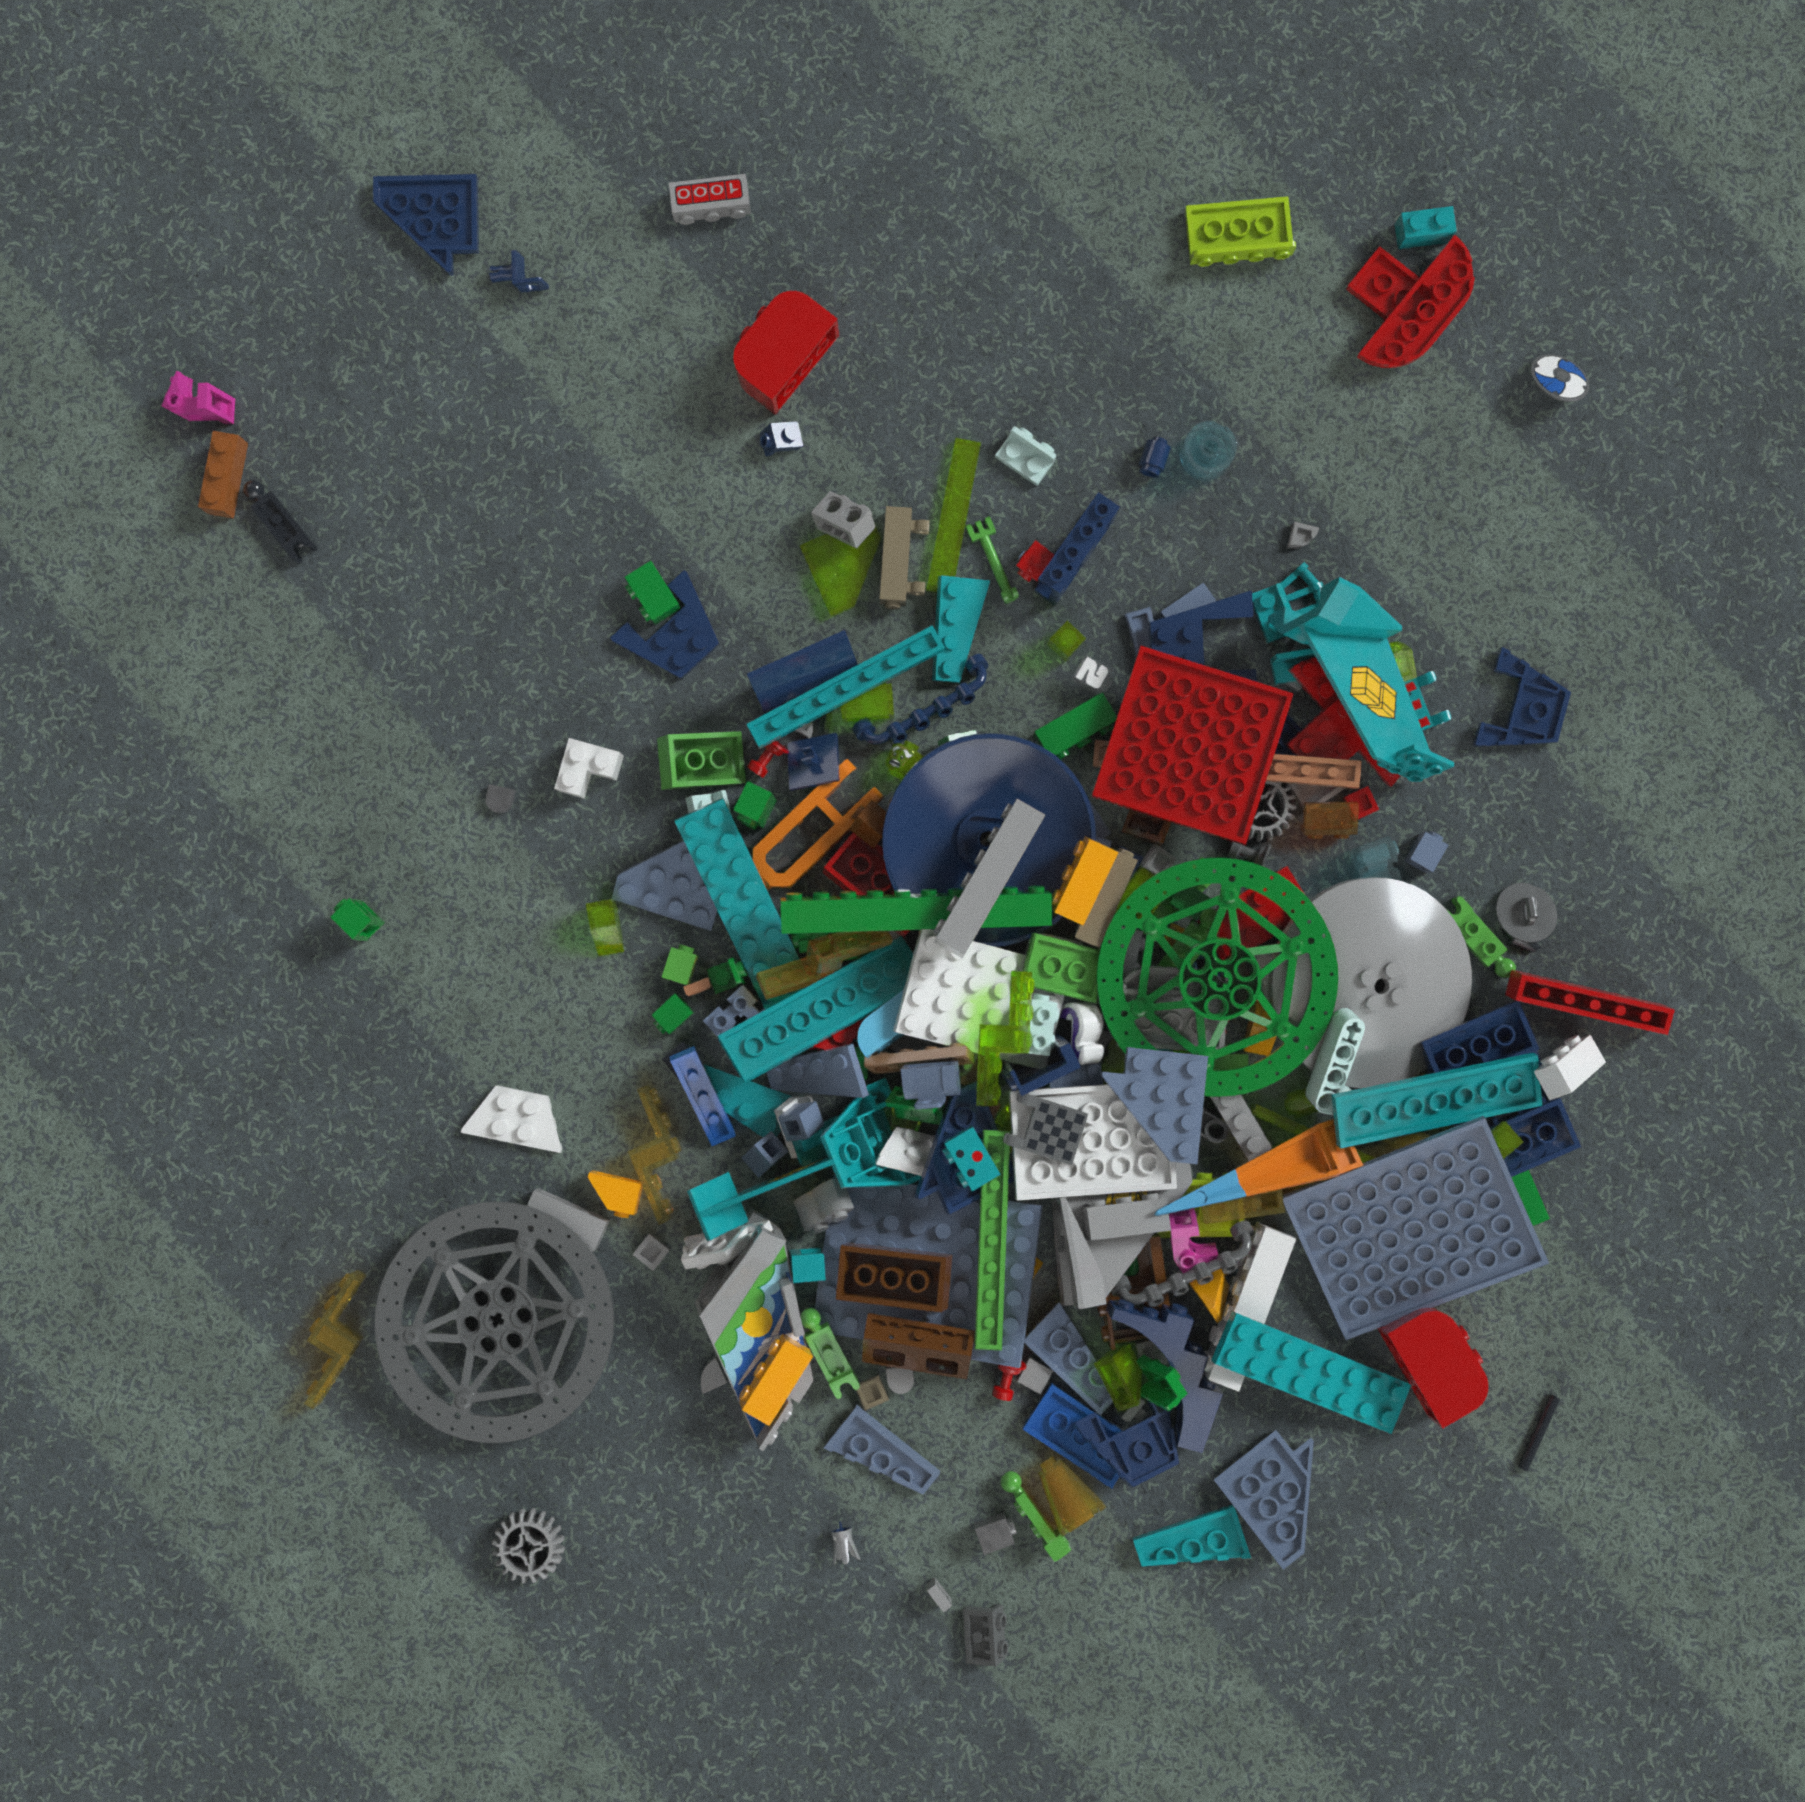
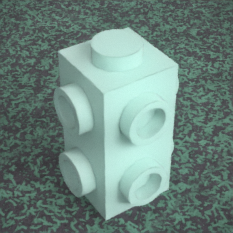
[1014,993,1059,1056]

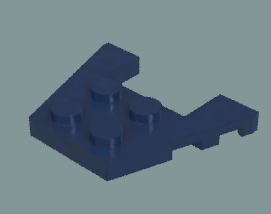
[610,570,720,679]
[1473,647,1571,747]
[1072,1400,1179,1488]

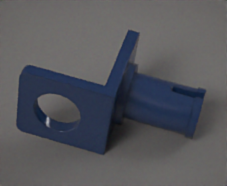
[489,250,549,292]

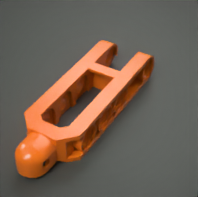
[753,759,884,891]

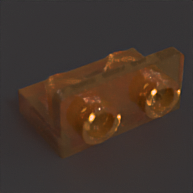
[1300,802,1359,839]

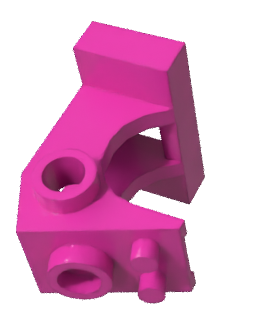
[162,371,235,424]
[1169,1208,1218,1273]

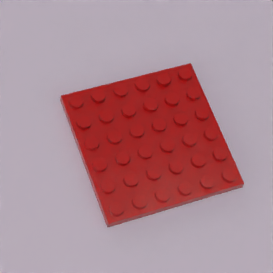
[1092,646,1294,846]

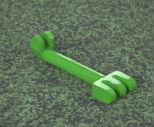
[965,516,1019,604]

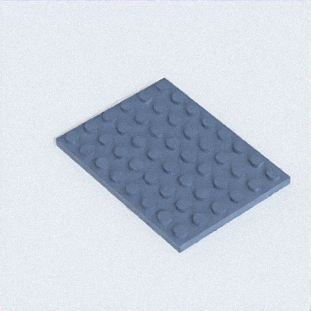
[1281,1115,1549,1340]
[815,1172,1043,1368]

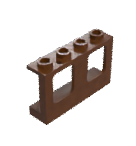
[1097,1232,1170,1350]
[862,1313,975,1380]

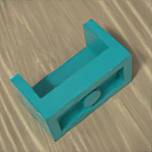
[789,1248,826,1283]

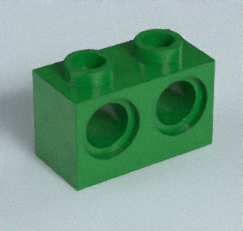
[330,898,385,941]

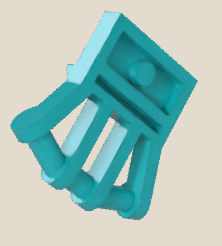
[1252,562,1324,644]

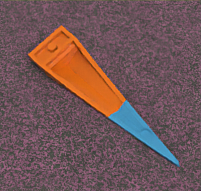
[1154,1119,1363,1216]

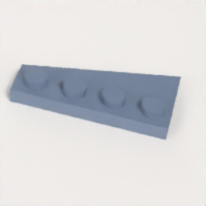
[1024,1301,1118,1415]

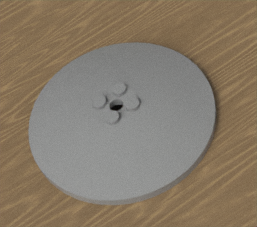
[1268,877,1472,1088]

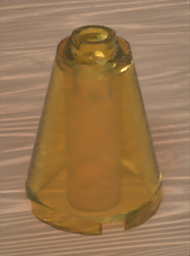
[1038,1457,1106,1537]

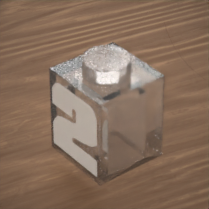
[1071,655,1113,696]

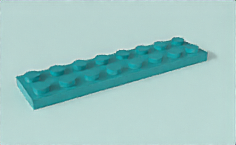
[675,798,812,1009]
[718,936,913,1084]
[1331,1053,1542,1148]
[1211,1311,1411,1434]

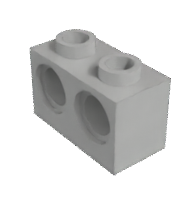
[811,491,875,549]

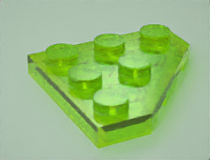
[799,526,881,618]

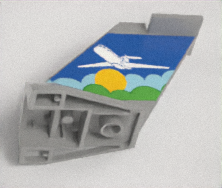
[695,1207,814,1451]

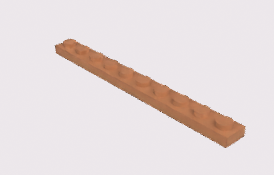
[1093,740,1362,789]

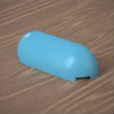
[857,990,905,1058]

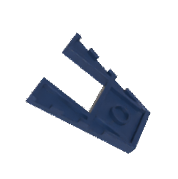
[1148,591,1257,682]

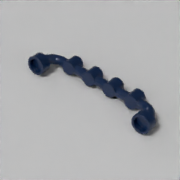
[852,654,988,745]

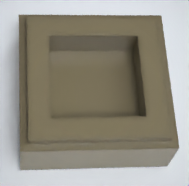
[856,1374,889,1411]

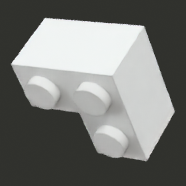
[554,738,624,799]

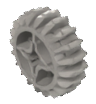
[1248,781,1296,842]
[492,1508,565,1584]

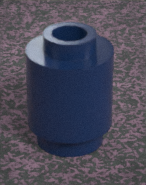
[1139,437,1171,478]

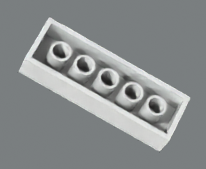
[1203,1222,1296,1392]

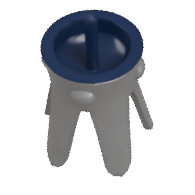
[831,1521,860,1564]

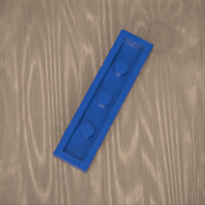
[670,1046,736,1146]

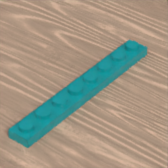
[746,626,945,749]

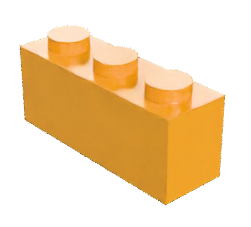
[1052,836,1118,926]
[739,1334,813,1426]

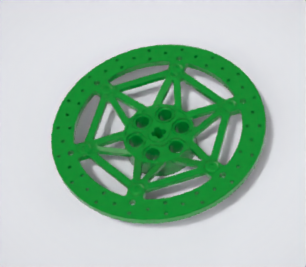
[1097,858,1339,1097]

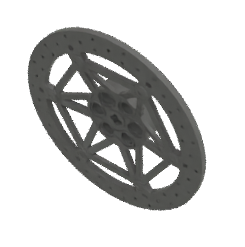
[375,1201,614,1443]

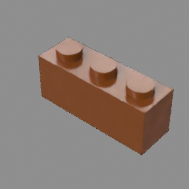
[198,431,248,519]

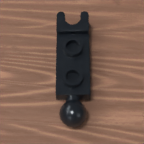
[243,480,318,564]

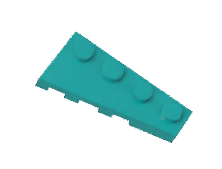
[703,1064,794,1137]
[1132,1504,1251,1566]

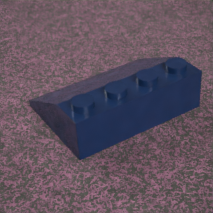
[747,630,858,714]

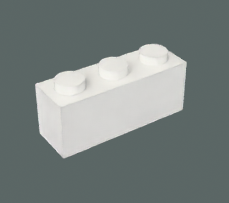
[1534,1035,1606,1100]

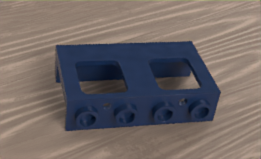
[1034,492,1120,606]
[998,1032,1081,1096]

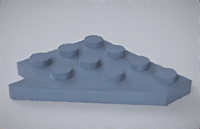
[612,840,718,931]
[1100,1047,1208,1164]
[1214,1430,1314,1570]

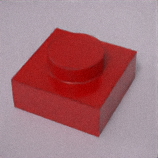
[1343,786,1379,821]

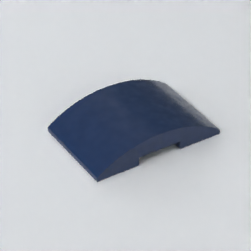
[1420,1001,1581,1177]

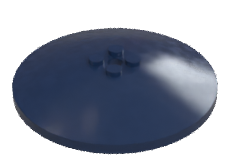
[882,733,1096,947]

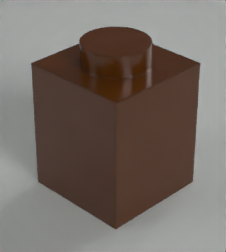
[849,800,886,849]

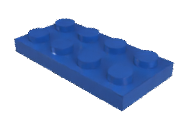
[1022,1383,1123,1489]

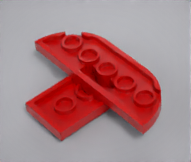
[1346,235,1475,368]
[1285,657,1401,787]

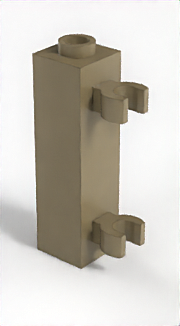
[880,506,930,609]
[1074,848,1138,949]

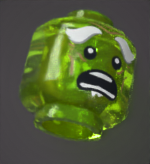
[884,740,923,779]

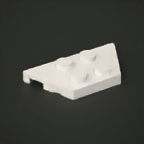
[461,1085,562,1153]
[875,1127,936,1176]
[681,1220,773,1269]

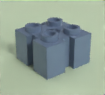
[703,985,766,1036]

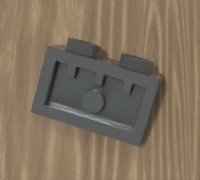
[963,1604,1008,1666]

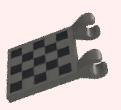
[1003,1092,1088,1165]

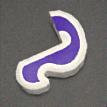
[1059,1002,1104,1065]

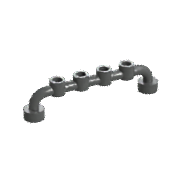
[1111,1221,1254,1307]

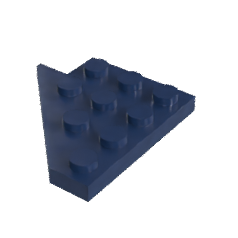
[373,174,479,276]
[915,1081,1014,1214]

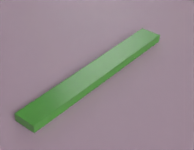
[974,1130,1010,1350]

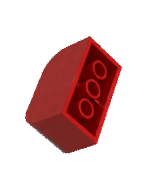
[733,291,839,415]
[1377,1307,1489,1429]

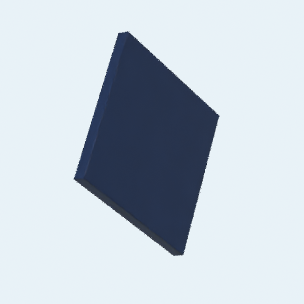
[788,733,840,791]

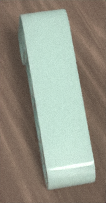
[1305,1008,1365,1115]

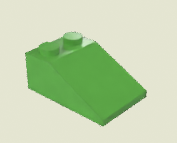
[657,731,746,790]

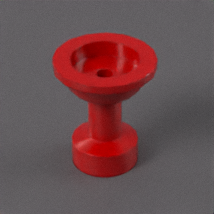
[747,741,789,778]
[992,1361,1027,1401]

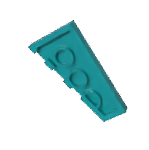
[932,575,990,683]

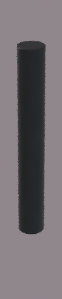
[1518,1394,1560,1472]

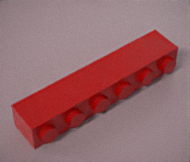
[1505,970,1675,1035]

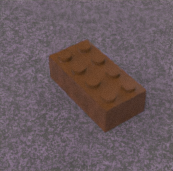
[836,1242,953,1313]

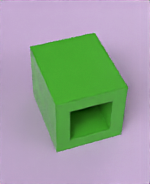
[662,944,699,985]

